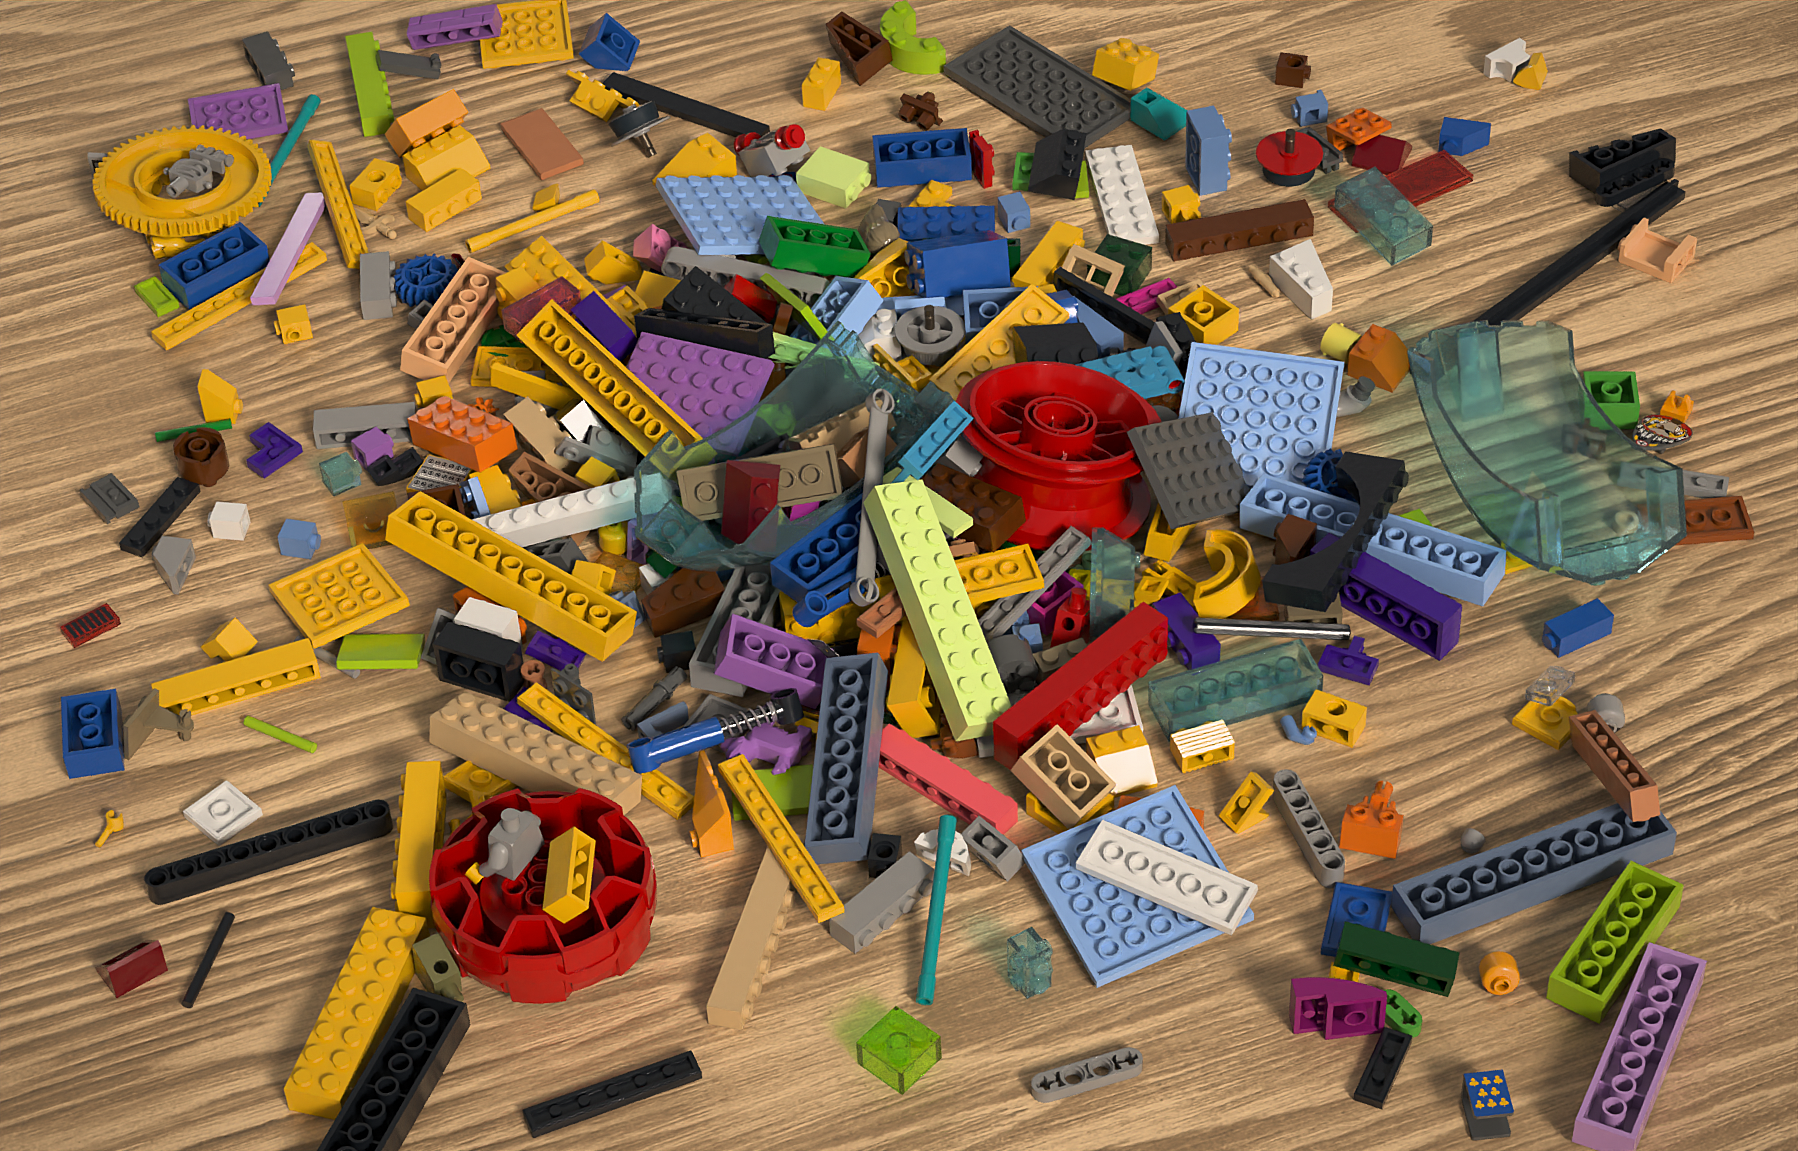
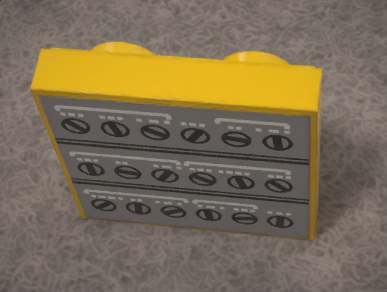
[406,454,475,493]

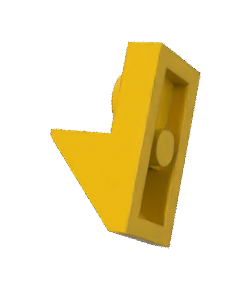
[1218,772,1274,834]

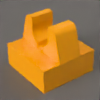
[1660,390,1694,423]

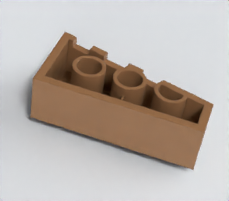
[508,451,593,546]

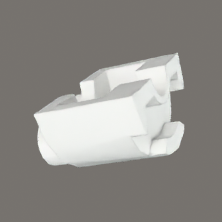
[914,827,971,876]

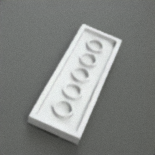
[1085,145,1159,249]
[1076,820,1258,936]

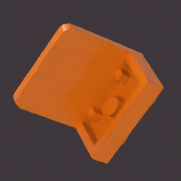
[1326,107,1392,151]

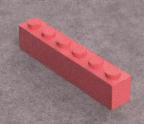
[879,723,1018,835]

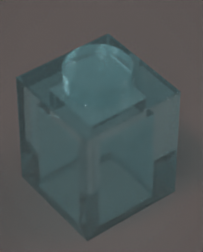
[319,452,362,496]

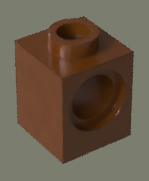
[1275,52,1311,88]

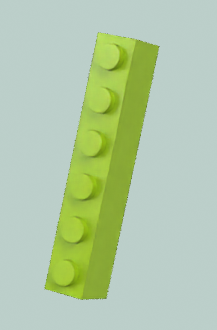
[345,32,394,137]

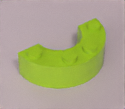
[880,0,946,75]

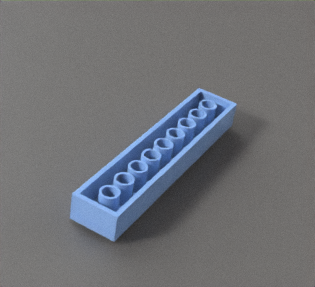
[1240,473,1506,606]

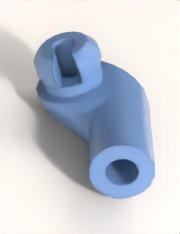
[1280,715,1317,745]

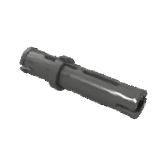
[621,666,687,731]

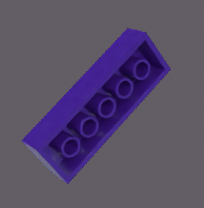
[1310,533,1462,661]

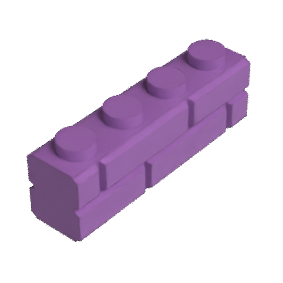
[407,4,503,50]

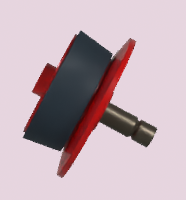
[1256,129,1323,187]

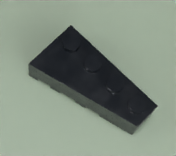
[1569,128,1676,194]

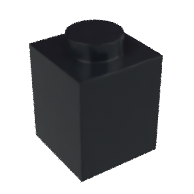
[657,631,696,673]

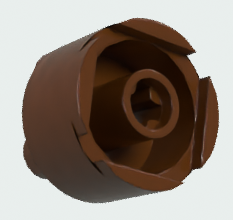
[173,427,230,487]

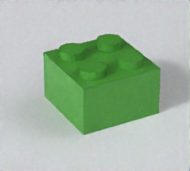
[1581,371,1640,429]

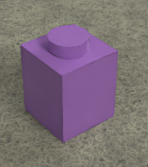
[351,427,394,471]

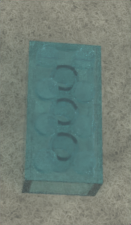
[1334,167,1433,266]

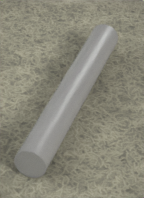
[294,635,360,679]

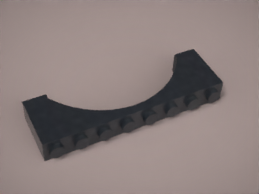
[1262,451,1409,612]

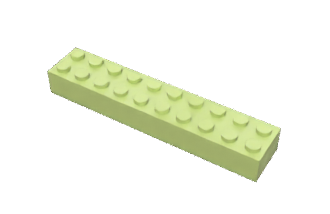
[863,480,1012,742]

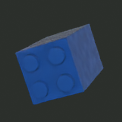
[904,230,1011,298]

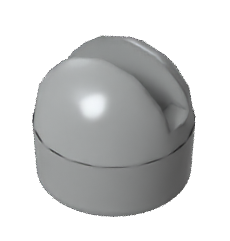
[1460,828,1486,853]

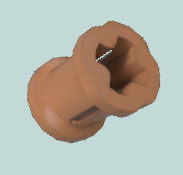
[521,660,547,689]

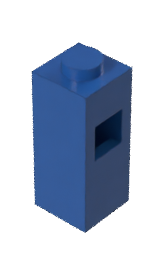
[1542,598,1614,658]

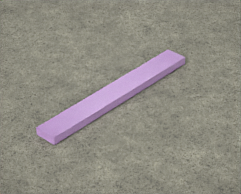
[250,192,326,305]

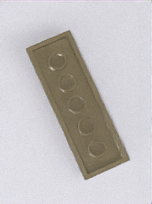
[676,443,844,523]

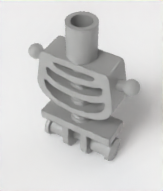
[163,144,234,198]

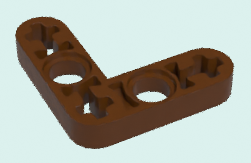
[766,302,793,361]

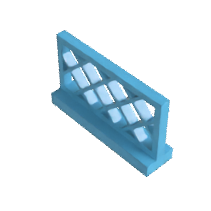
[890,401,974,484]

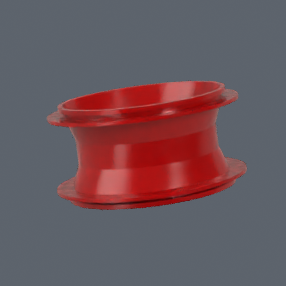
[956,361,1162,551]

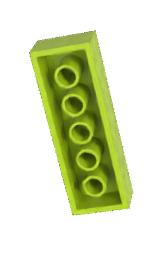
[1546,861,1684,1024]

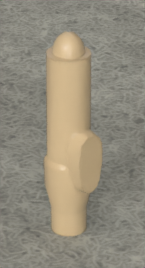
[1248,265,1280,297]

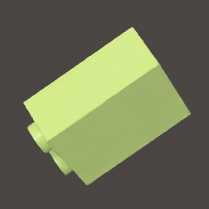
[796,146,871,208]

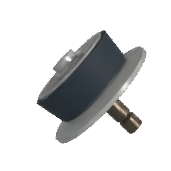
[609,101,670,158]

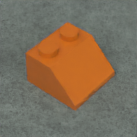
[1347,324,1416,393]

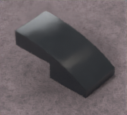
[366,447,424,486]

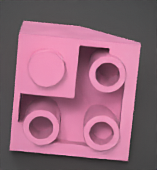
[633,224,689,273]

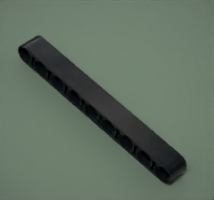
[144,799,393,905]

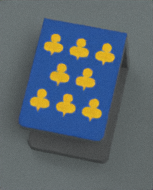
[1461,1069,1514,1141]

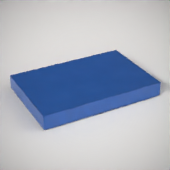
[1321,882,1392,957]

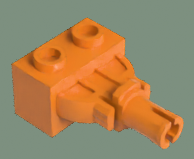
[1339,781,1404,859]

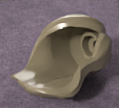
[858,204,900,260]

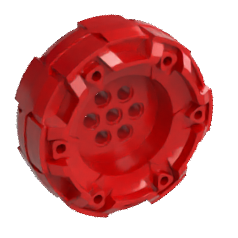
[429,788,657,1004]

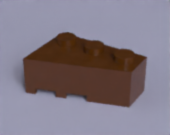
[826,11,893,86]
[641,552,725,638]

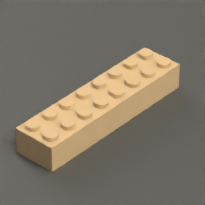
[429,691,642,815]

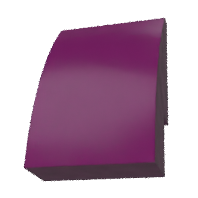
[1289,977,1387,1040]

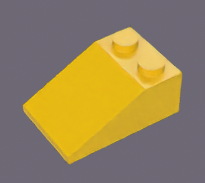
[652,132,737,186]
[854,238,917,298]

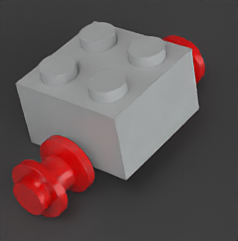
[734,124,810,177]

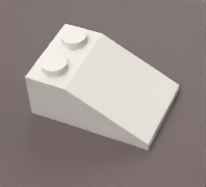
[845,309,902,362]

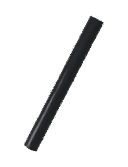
[181,912,235,1009]

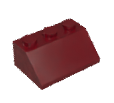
[721,460,781,551]

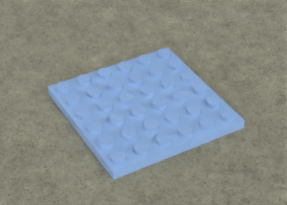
[656,175,824,255]
[1178,342,1344,488]
[1021,785,1254,988]

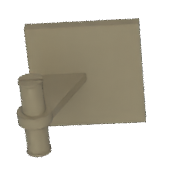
[122,688,194,760]

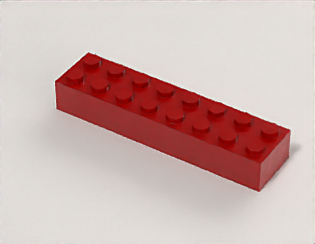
[993,602,1168,770]

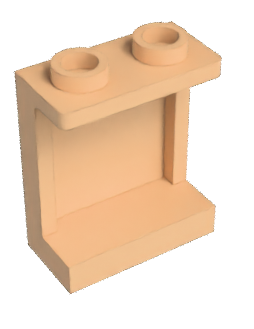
[1618,218,1697,283]

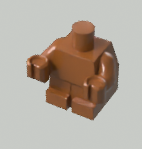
[930,713,979,759]

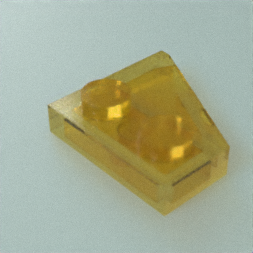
[595,551,644,593]

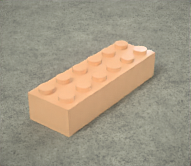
[400,257,506,384]

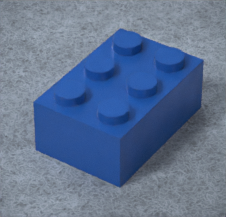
[61,688,125,779]

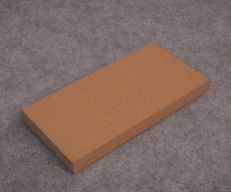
[500,108,584,180]

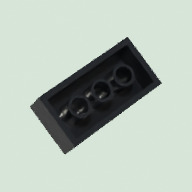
[661,266,773,328]

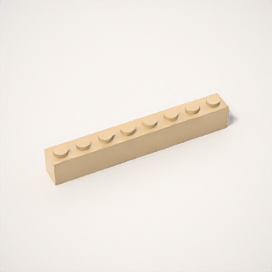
[706,834,806,1030]

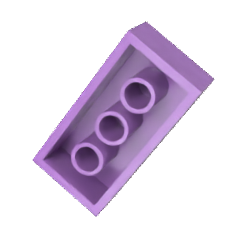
[714,613,833,709]

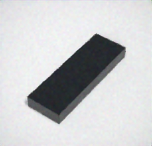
[1354,1027,1413,1109]

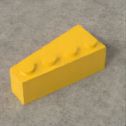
[1144,502,1198,562]

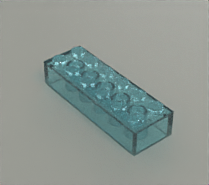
[1148,639,1323,742]

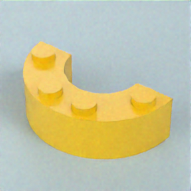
[1193,529,1261,619]

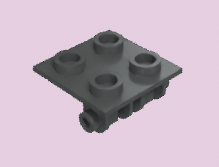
[551,664,597,726]

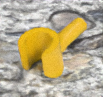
[95,810,124,848]

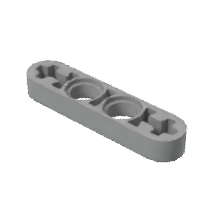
[1031,1047,1143,1103]

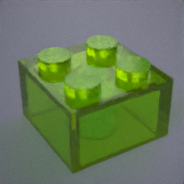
[856,1006,942,1095]

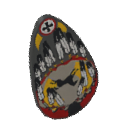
[1632,415,1693,454]

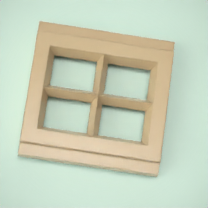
[1062,244,1125,296]

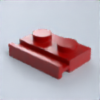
[969,129,995,189]

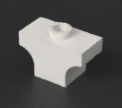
[1483,38,1530,83]

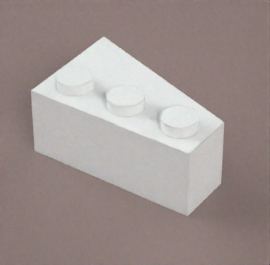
[1269,239,1333,320]

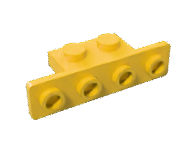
[566,70,639,122]
[872,344,932,404]

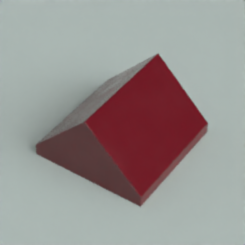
[1352,134,1412,177]
[95,940,168,998]

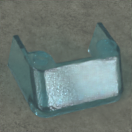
[1090,527,1140,644]

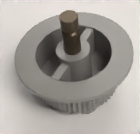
[895,305,965,367]

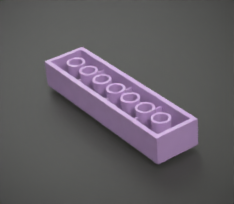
[1572,942,1707,1151]

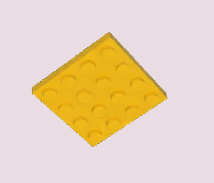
[480,0,574,69]
[268,543,410,649]

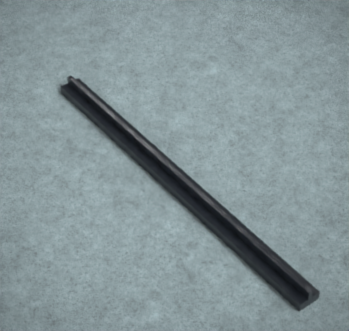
[1410,179,1686,385]

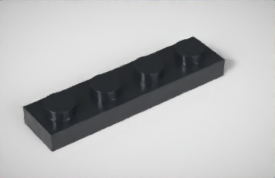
[119,477,201,558]

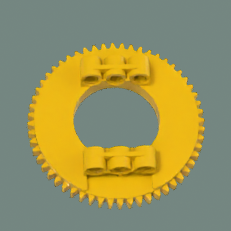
[92,125,272,238]

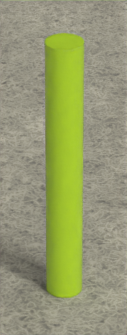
[244,716,317,753]

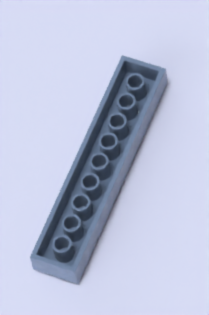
[1391,803,1677,944]

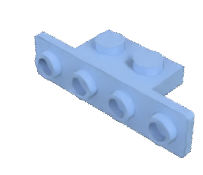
[877,294,964,321]

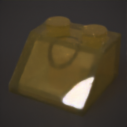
[342,491,397,549]

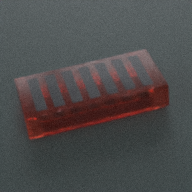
[60,603,121,648]

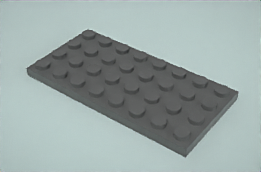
[944,25,1131,149]

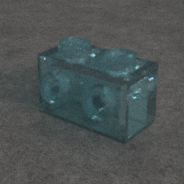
[1007,927,1053,999]

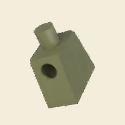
[412,933,464,1002]

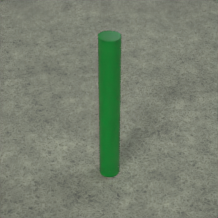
[155,419,232,442]

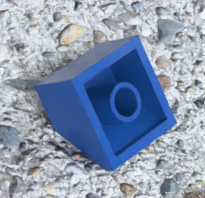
[579,13,640,71]

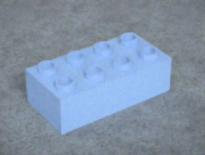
[790,276,884,374]

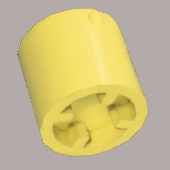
[1320,323,1362,364]

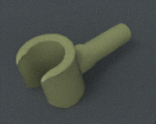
[1065,553,1097,573]

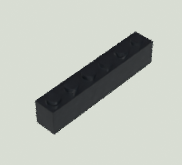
[634,308,775,359]

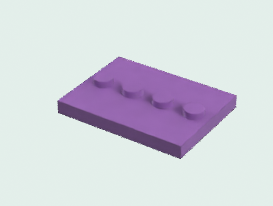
[188,83,289,139]

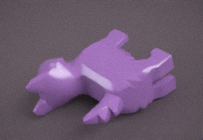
[720,722,812,775]

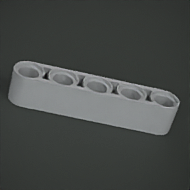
[1273,769,1345,889]

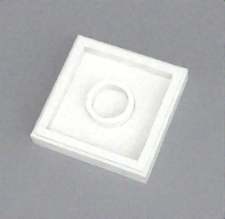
[183,780,263,846]

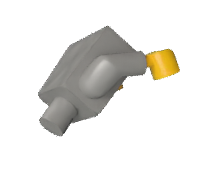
[465,808,545,885]

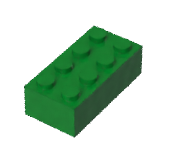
[759,216,871,278]

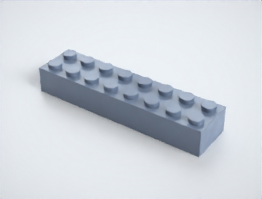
[805,653,888,864]

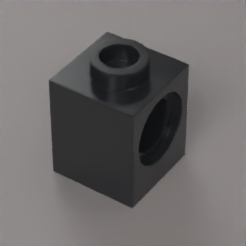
[868,833,902,878]

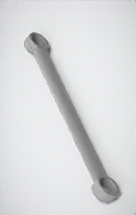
[849,388,895,607]

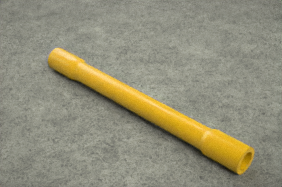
[465,189,600,253]

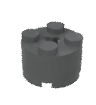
[987,634,1038,694]

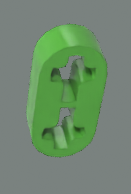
[1384,989,1422,1038]

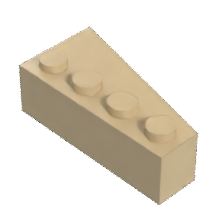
[788,397,897,453]

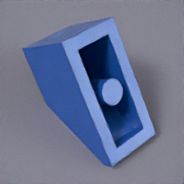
[1438,117,1491,156]

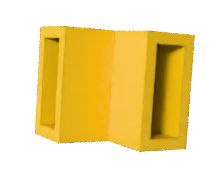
[200,617,258,662]

